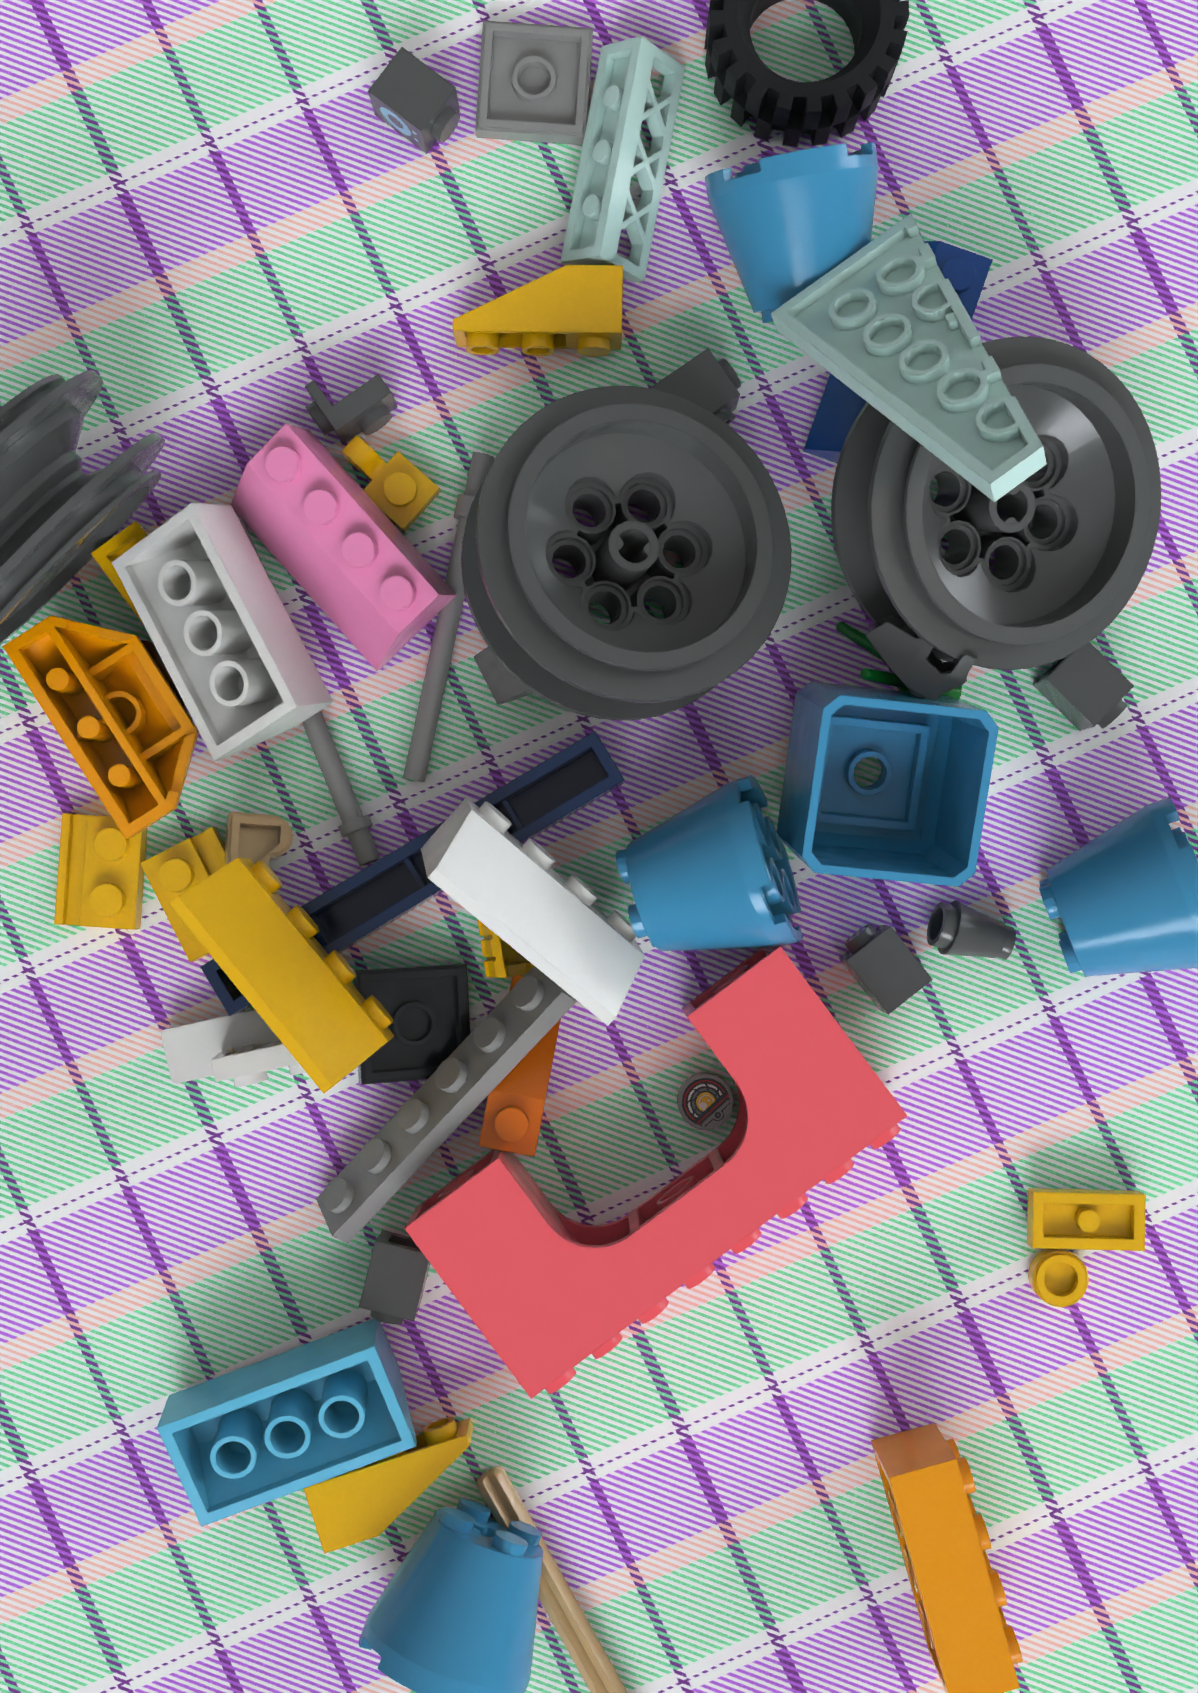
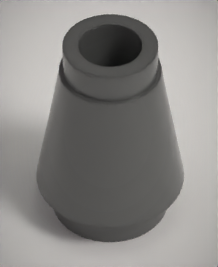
[927,900,1016,960]

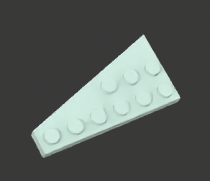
[771,213,1047,502]

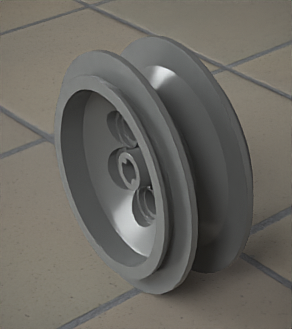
[831,336,1161,670]
[0,370,165,645]
[461,386,792,721]

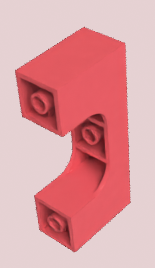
[404,946,907,1399]

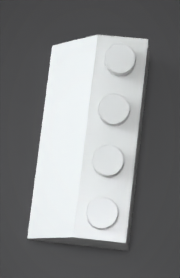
[112,503,334,761]
[421,797,645,1026]

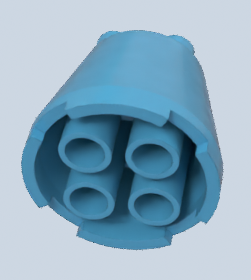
[705,142,879,323]
[616,775,803,951]
[1039,797,1198,977]
[359,1498,543,1693]

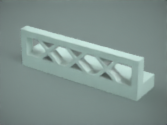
[560,36,685,283]

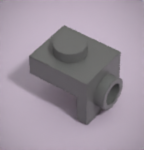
[305,374,398,444]

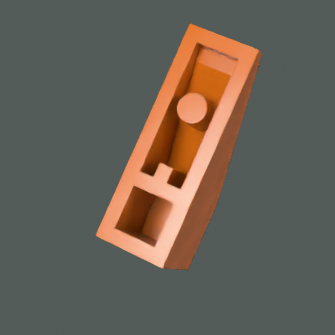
[478,975,561,1157]

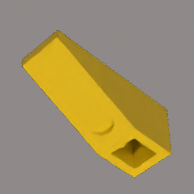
[453,265,623,357]
[304,1417,474,1554]

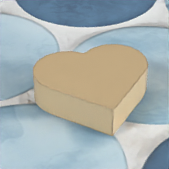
[225,811,293,865]

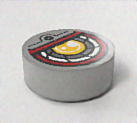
[677,1072,734,1130]

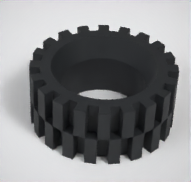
[704,0,909,147]

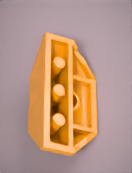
[2,615,199,839]

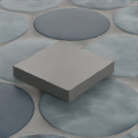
[475,21,593,145]

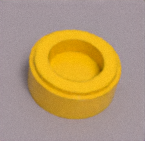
[1028,1249,1089,1307]

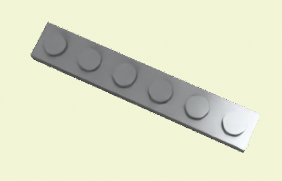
[316,966,577,1243]

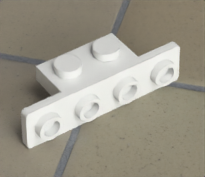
[161,1009,306,1087]

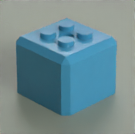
[776,681,999,887]

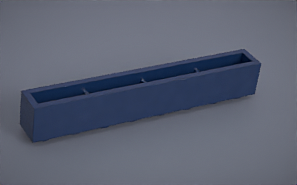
[200,731,625,1016]

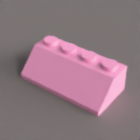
[231,423,457,671]

